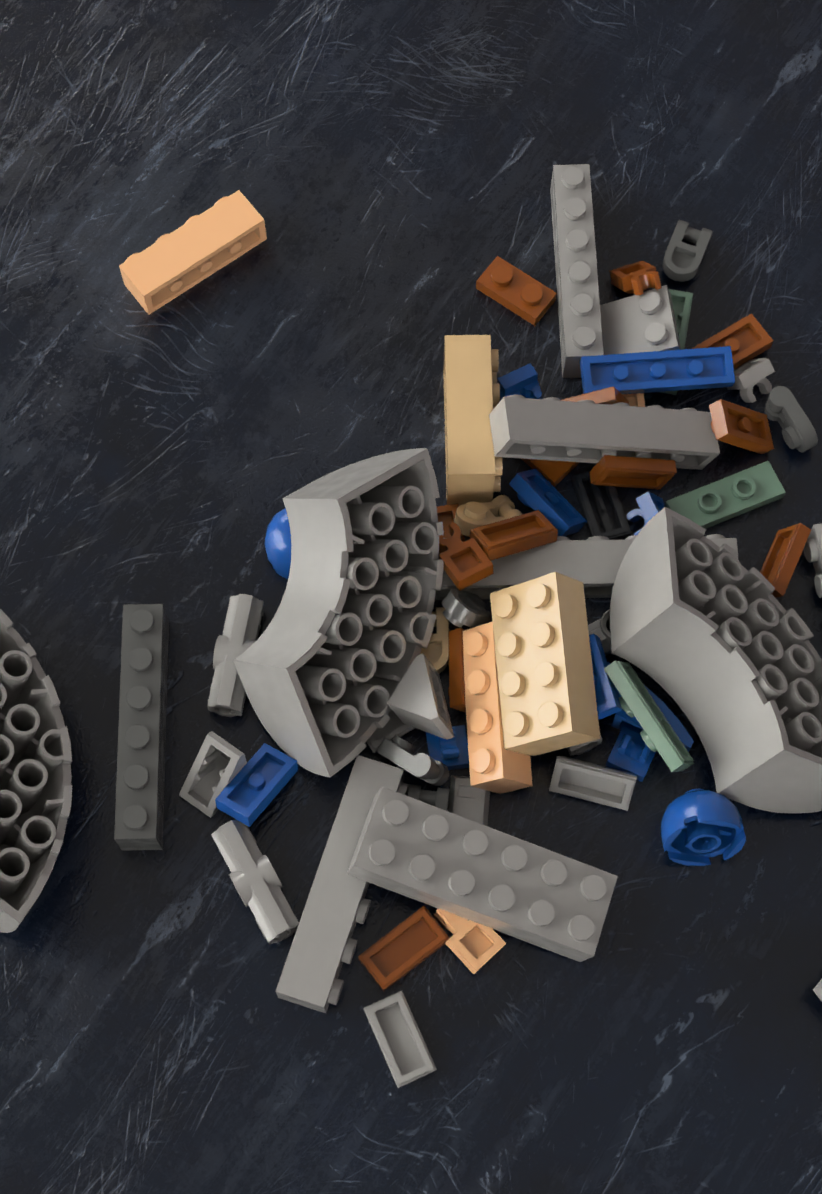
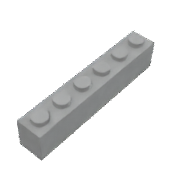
[550,164,604,378]
[489,394,720,470]
[275,755,409,1013]

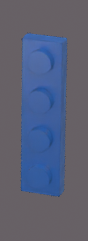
[580,346,735,395]

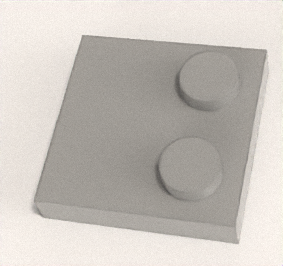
[600,285,681,355]

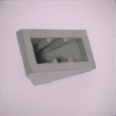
[387,653,454,740]
[179,731,247,818]

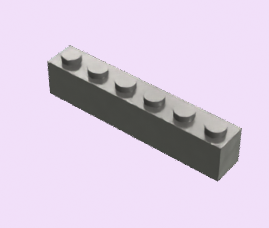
[114,604,169,851]

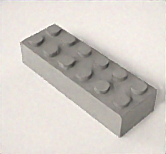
[347,786,618,962]

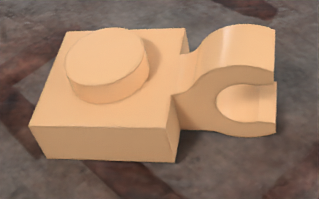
[433,909,506,974]

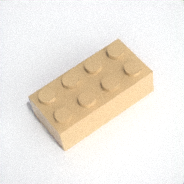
[443,335,503,506]
[490,572,600,756]

